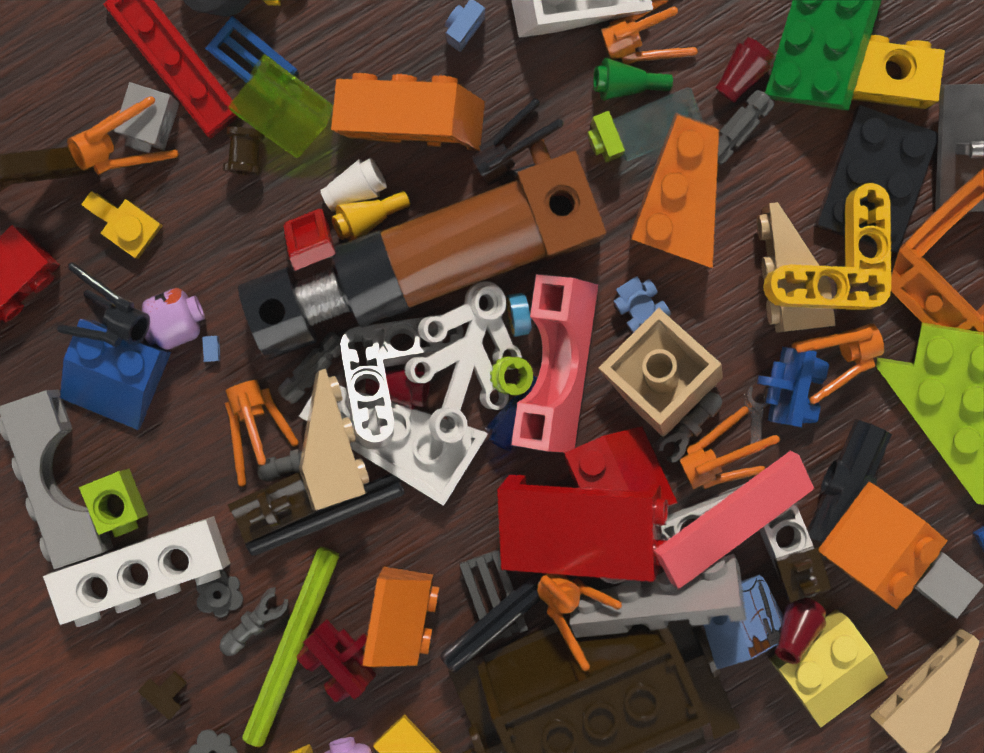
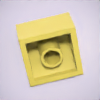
[769,609,888,728]

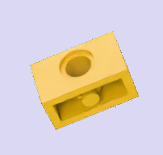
[852,35,945,109]

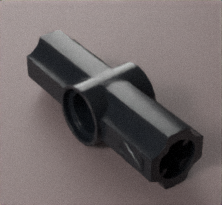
[807,419,892,543]

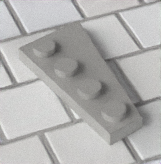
[570,554,746,638]

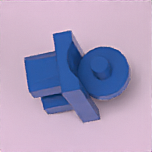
[757,347,829,427]

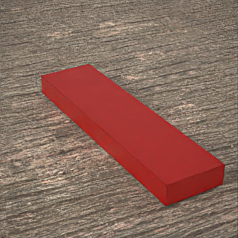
[103,0,243,139]

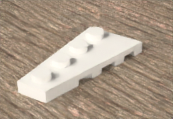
[299,385,488,506]

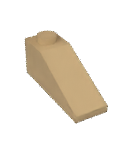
[870,628,980,753]

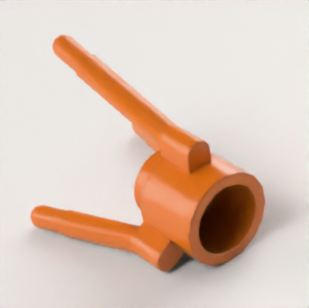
[601,0,698,65]
[67,96,179,175]
[791,323,885,404]
[225,380,299,487]
[679,406,780,490]
[537,574,622,671]

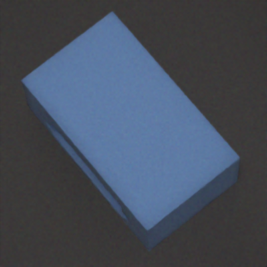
[202,336,221,362]

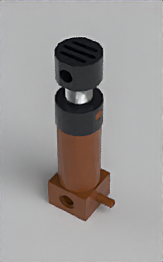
[238,139,607,361]

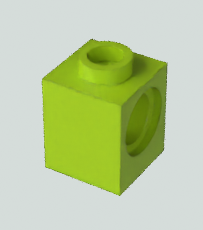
[79,469,148,538]

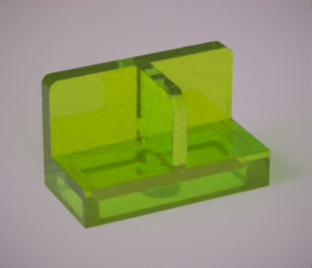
[229,54,333,158]

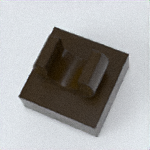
[774,546,832,603]

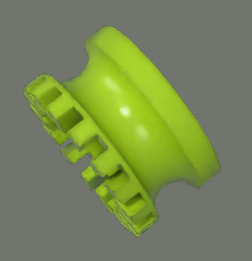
[490,357,533,395]

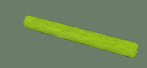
[242,547,339,747]

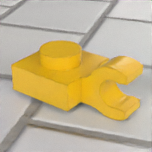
[81,191,163,259]

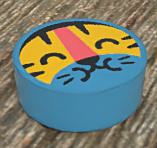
[506,293,532,337]

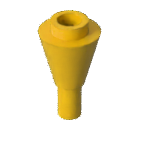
[332,191,410,242]

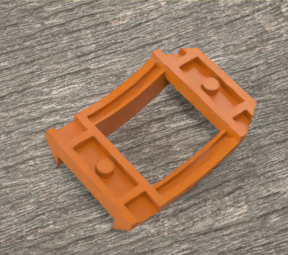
[891,168,984,332]

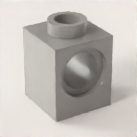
[114,82,179,153]
[914,552,984,619]

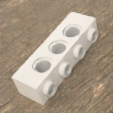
[43,516,230,627]

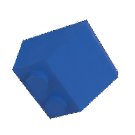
[60,319,171,430]

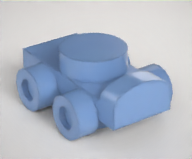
[613,276,671,334]

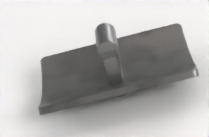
[935,84,984,212]

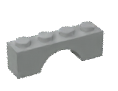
[0,390,114,569]

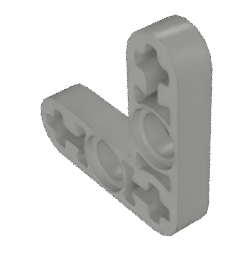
[341,315,463,449]

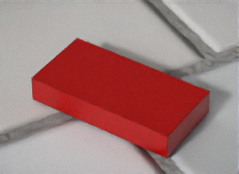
[283,208,336,271]

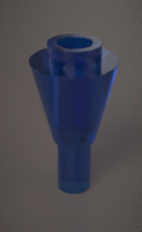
[485,376,537,452]

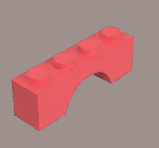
[511,274,598,453]

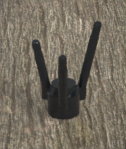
[472,99,563,186]
[57,262,150,347]

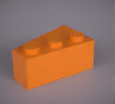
[331,73,485,151]
[631,113,719,268]

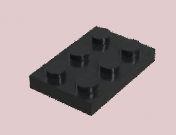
[814,105,938,254]

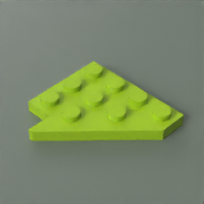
[876,322,984,505]

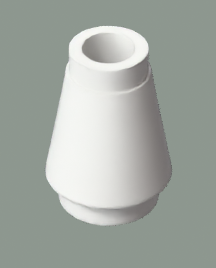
[321,158,387,212]

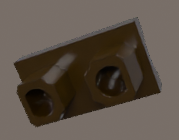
[227,472,317,543]

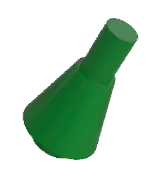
[593,58,673,101]

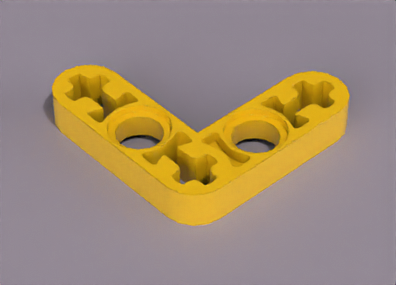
[763,183,891,310]

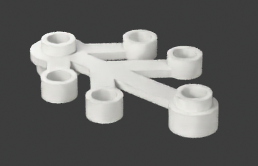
[405,281,522,443]

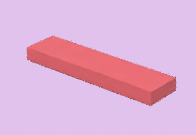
[654,451,814,589]

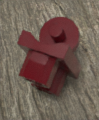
[297,619,377,702]

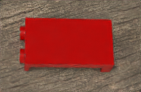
[497,475,668,582]

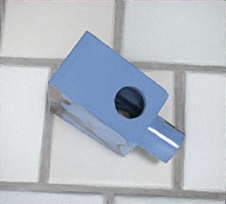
[704,575,784,669]

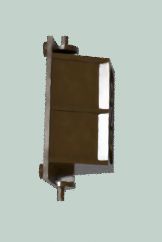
[448,617,740,753]

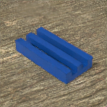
[205,16,299,105]

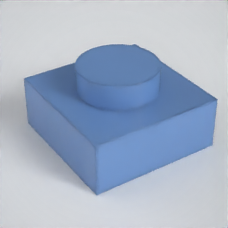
[445,0,485,52]

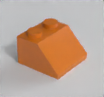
[819,481,948,610]
[363,567,439,667]

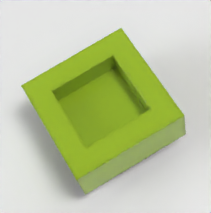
[587,111,625,163]

